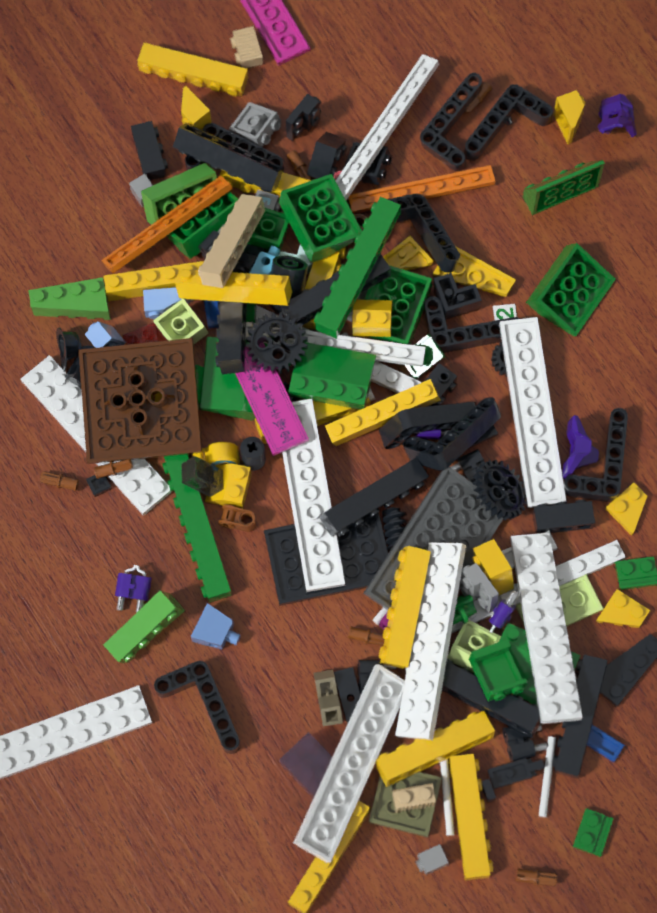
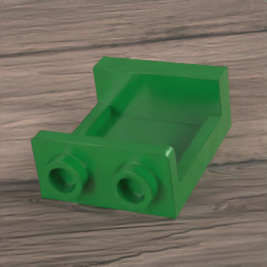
[469,639,527,701]

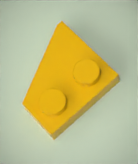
[383,236,433,271]
[606,483,647,535]
[596,589,650,628]

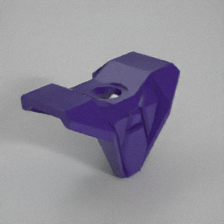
[597,94,637,137]
[562,415,599,479]

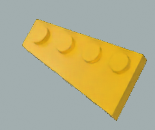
[433,246,516,297]

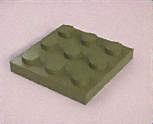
[369,772,442,838]

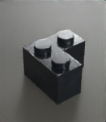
[307,131,347,179]
[433,273,482,320]

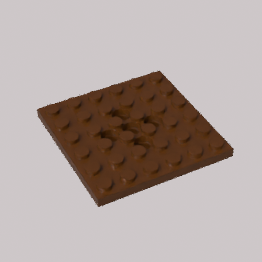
[79,338,202,464]

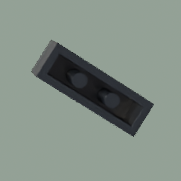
[131,121,168,181]
[532,499,595,534]

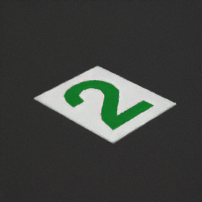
[493,304,517,320]

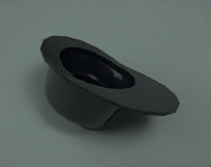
[56,327,81,372]

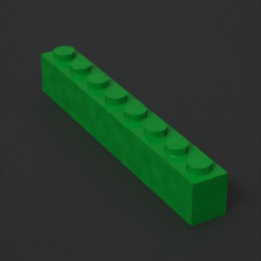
[314,196,401,339]
[162,454,232,603]

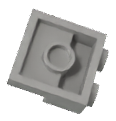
[229,102,281,147]
[460,563,499,613]

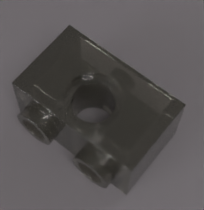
[181,456,224,497]

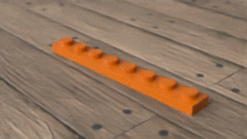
[348,165,495,214]
[102,176,233,274]

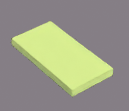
[516,575,604,627]

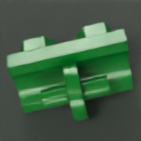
[453,595,477,625]

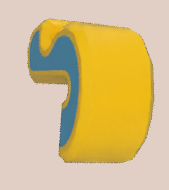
[192,442,240,470]

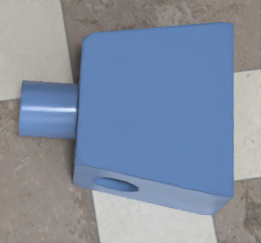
[191,604,241,649]

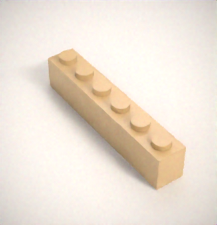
[198,194,265,288]

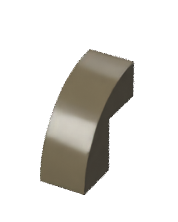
[314,670,343,727]

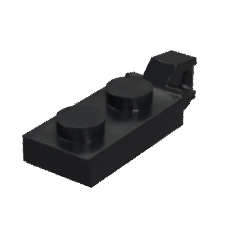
[487,758,545,790]

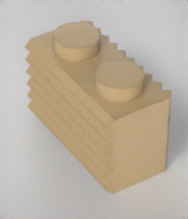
[230,26,263,69]
[392,783,436,814]

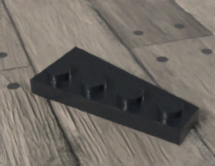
[600,634,657,707]

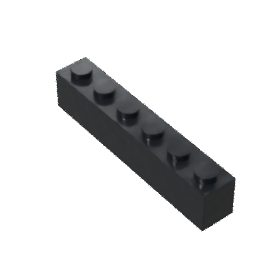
[173,123,284,192]
[281,253,391,325]
[215,301,247,375]
[319,458,429,537]
[552,654,608,779]
[441,659,541,738]

